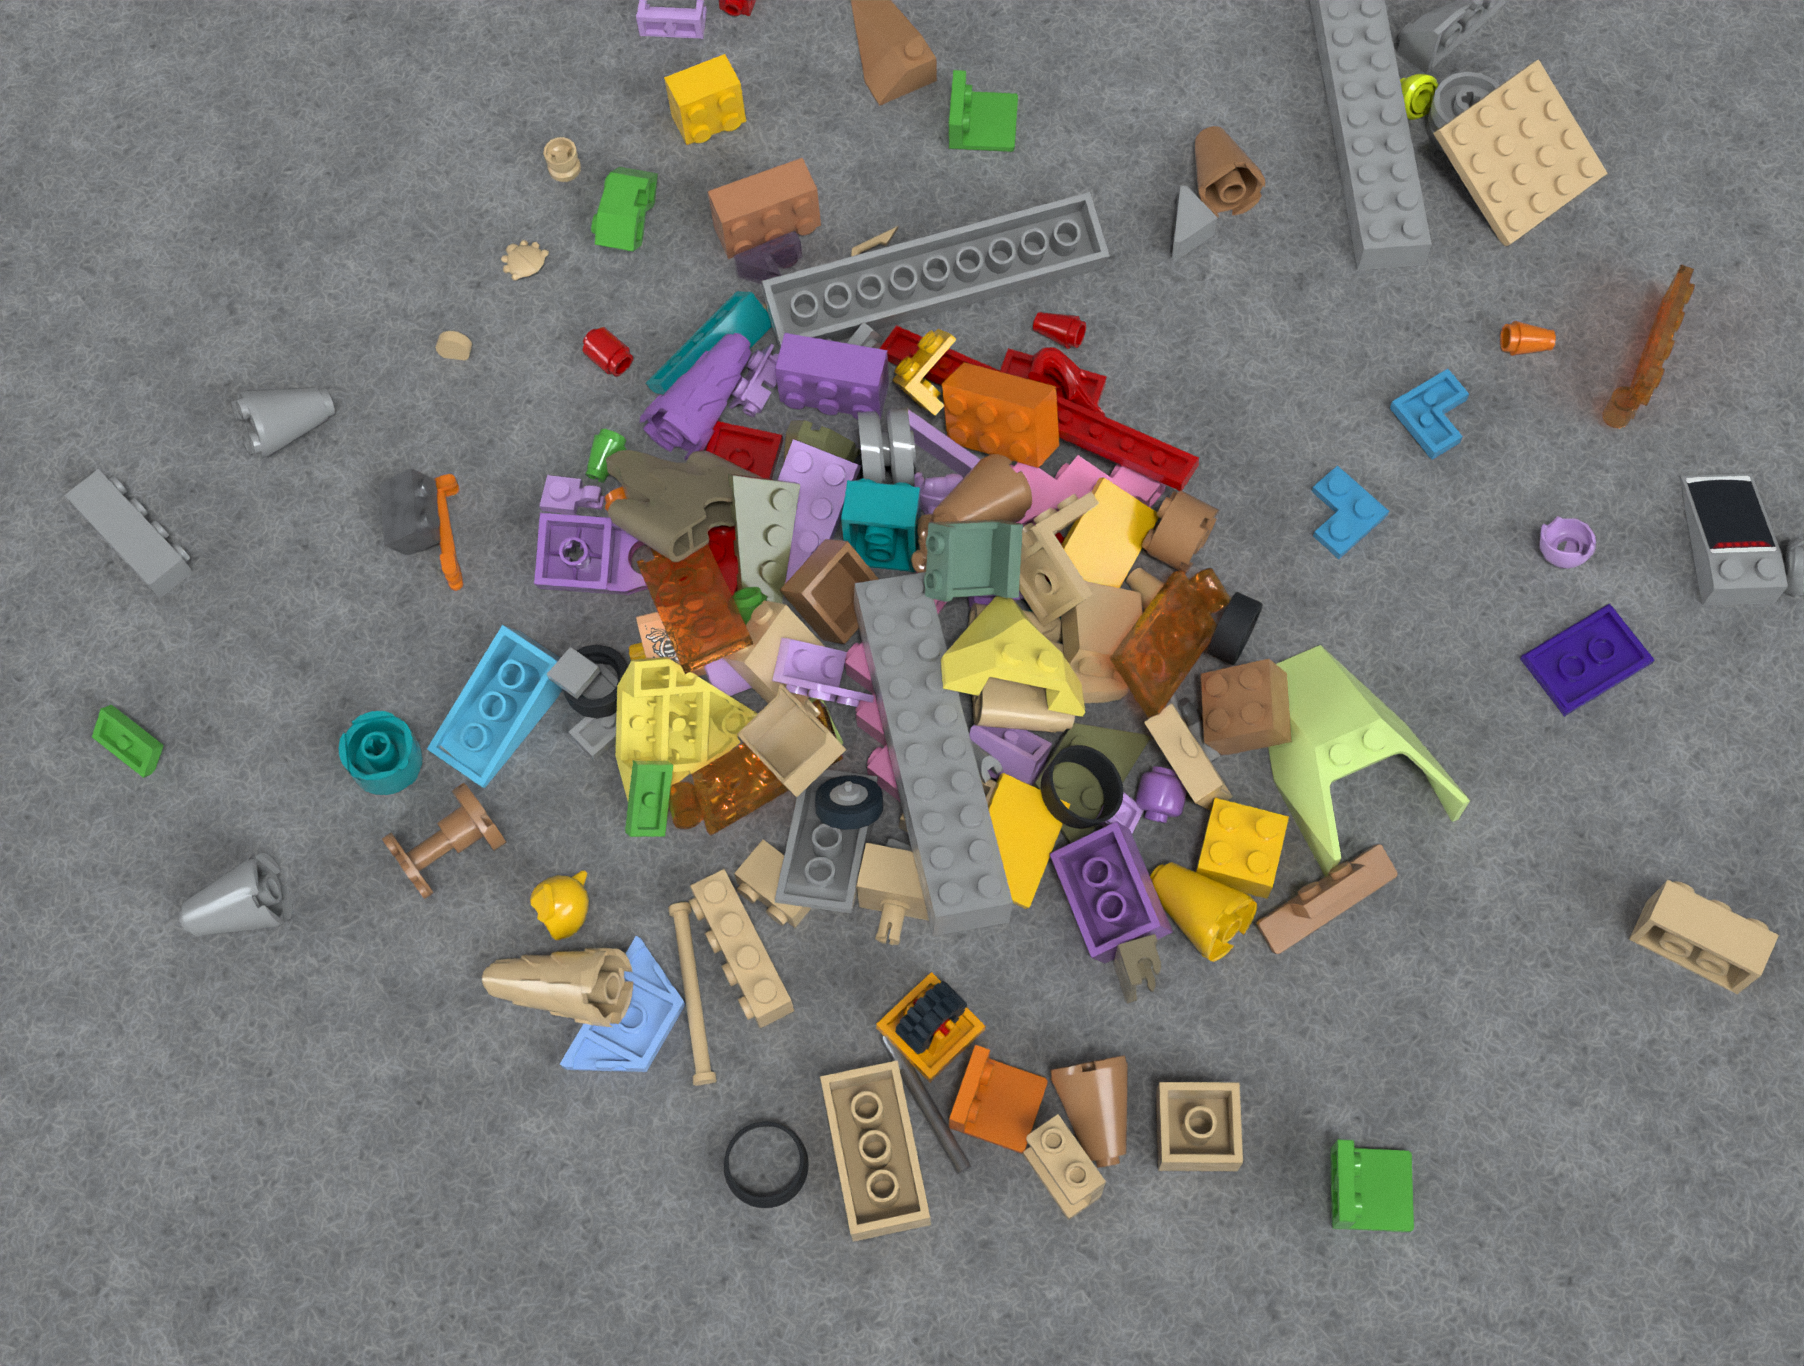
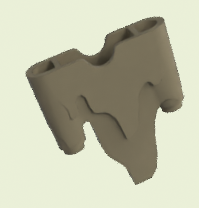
[606,450,763,562]

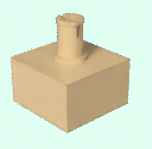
[856,843,929,945]

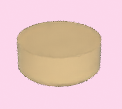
[436,331,472,360]

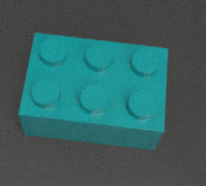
[841,479,921,572]

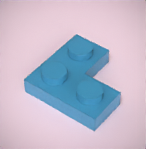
[1390,369,1469,460]
[1312,465,1389,559]

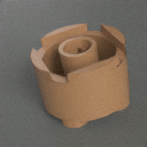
[1142,490,1220,574]

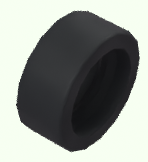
[1207,592,1263,665]
[561,644,628,719]

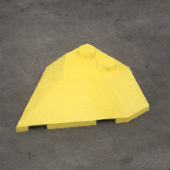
[941,596,1085,717]
[615,657,758,800]

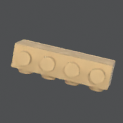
[688,869,794,1028]

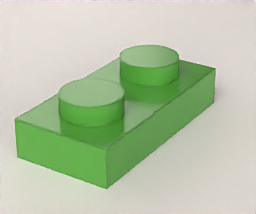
[92,705,164,778]
[625,760,673,837]

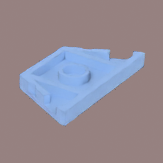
[560,936,685,1072]

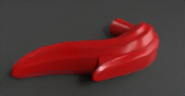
[1028,347,1105,416]

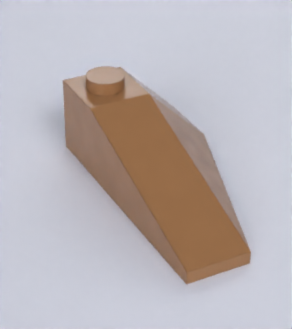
[851,0,937,106]

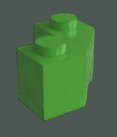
[591,167,658,251]

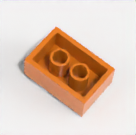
[942,363,1059,468]

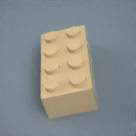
[820,1060,931,1242]

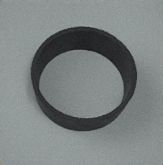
[1041,745,1123,829]
[724,1121,809,1208]

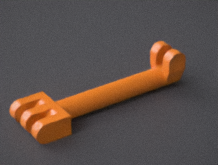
[435,474,463,591]

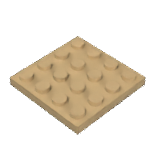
[1433,59,1608,246]

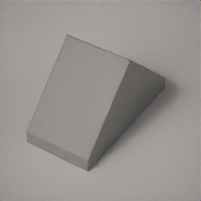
[1171,185,1218,259]

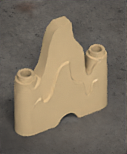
[968,603,1132,733]

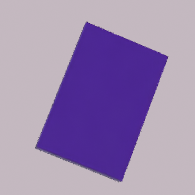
[1520,604,1655,717]

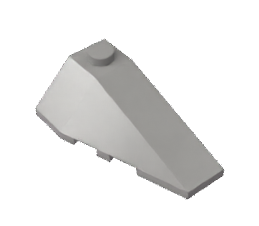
[1397,0,1510,74]

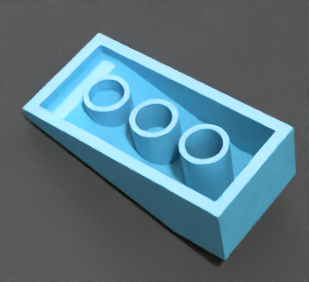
[427,625,562,788]

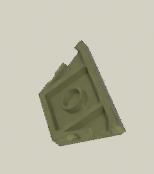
[1032,723,1150,844]

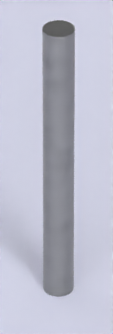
[880,1036,972,1175]

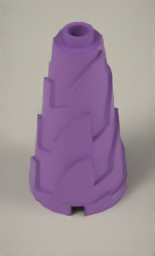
[640,333,752,460]

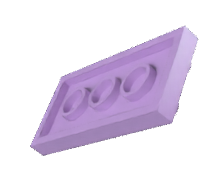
[778,439,861,584]

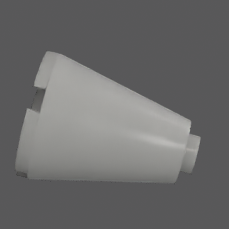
[179,853,293,936]

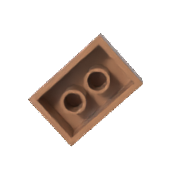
[708,158,821,259]

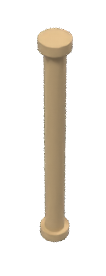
[668,902,717,1086]

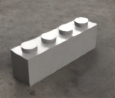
[64,469,193,599]

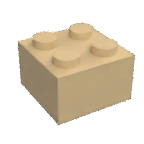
[1156,1082,1243,1171]

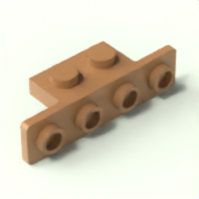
[1257,844,1398,954]

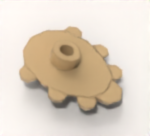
[501,240,549,280]

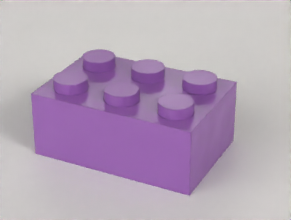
[775,333,889,419]
[1050,822,1173,964]

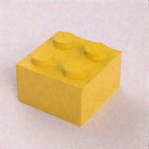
[664,54,746,145]
[1196,798,1289,899]

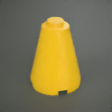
[1150,862,1257,962]

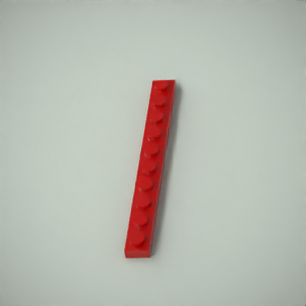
[879,325,1199,491]

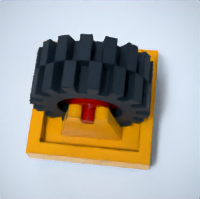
[876,972,986,1082]

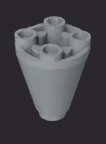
[231,388,335,459]

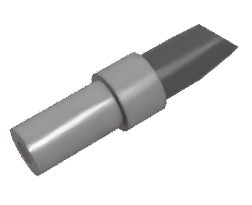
[1178,698,1220,762]

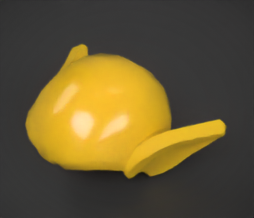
[530,871,589,940]

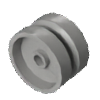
[1426,72,1500,153]
[857,408,916,486]

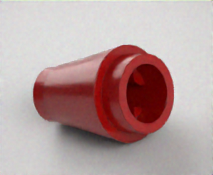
[1033,312,1086,349]

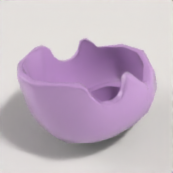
[1540,516,1596,569]

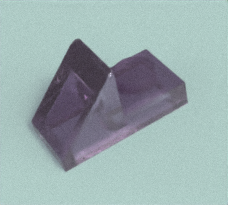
[734,231,803,284]

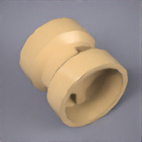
[544,137,581,182]

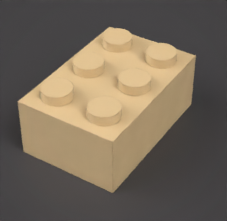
[1629,880,1779,994]

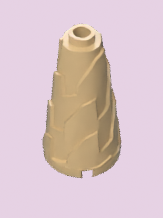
[482,948,633,1027]

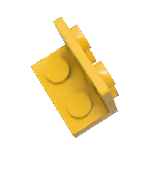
[892,329,956,416]

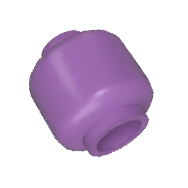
[1135,766,1188,823]

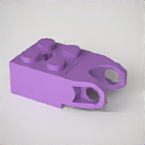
[534,513,663,595]

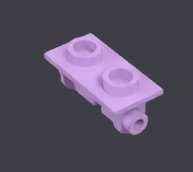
[729,344,779,417]

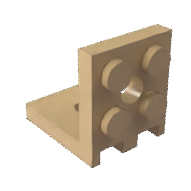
[1019,491,1099,627]

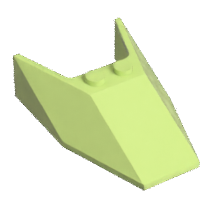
[1268,645,1470,877]

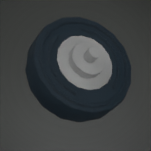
[815,775,883,830]

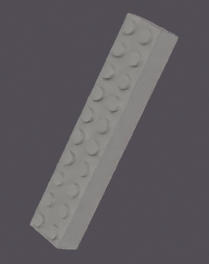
[1310,0,1432,270]
[762,192,1110,352]
[854,572,1013,936]

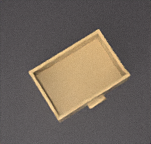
[737,684,846,797]
[1144,703,1233,811]

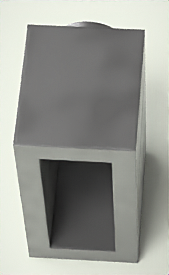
[380,468,441,555]

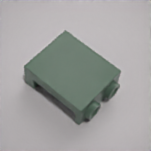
[924,519,1023,602]

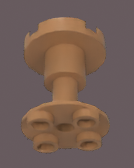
[382,783,507,899]

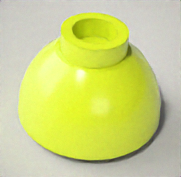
[1400,74,1439,120]

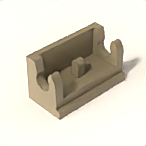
[1113,934,1161,1003]

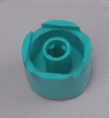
[338,711,423,795]

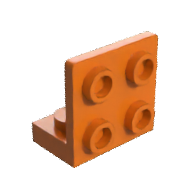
[949,1045,1048,1154]

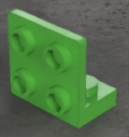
[949,70,1018,152]
[1330,1139,1414,1233]

